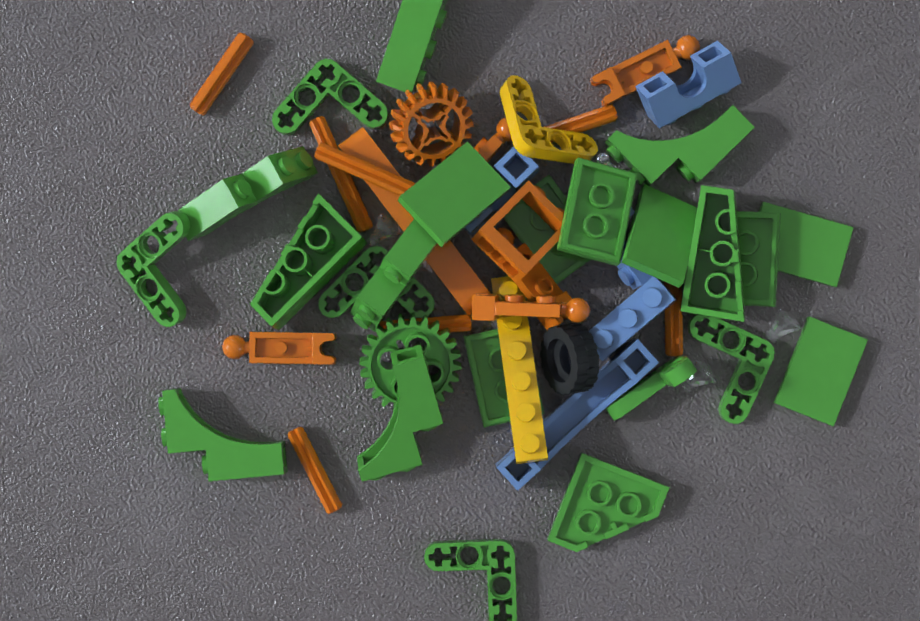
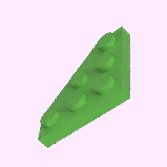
[547,452,670,552]

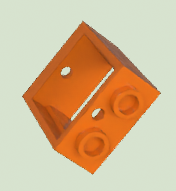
[471,180,564,284]

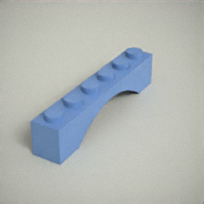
[495,339,659,491]

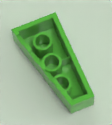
[376,0,447,93]
[680,185,745,322]
[250,193,367,330]

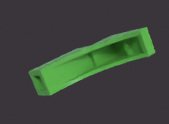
[605,105,755,186]
[177,146,318,241]
[350,219,438,332]
[357,344,443,482]
[158,388,288,481]

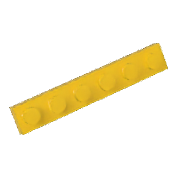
[491,276,548,464]

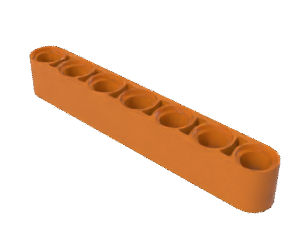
[338,127,491,316]

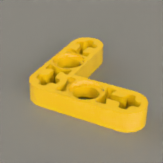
[500,75,598,164]

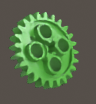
[359,313,461,411]

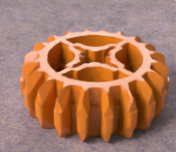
[389,81,474,167]

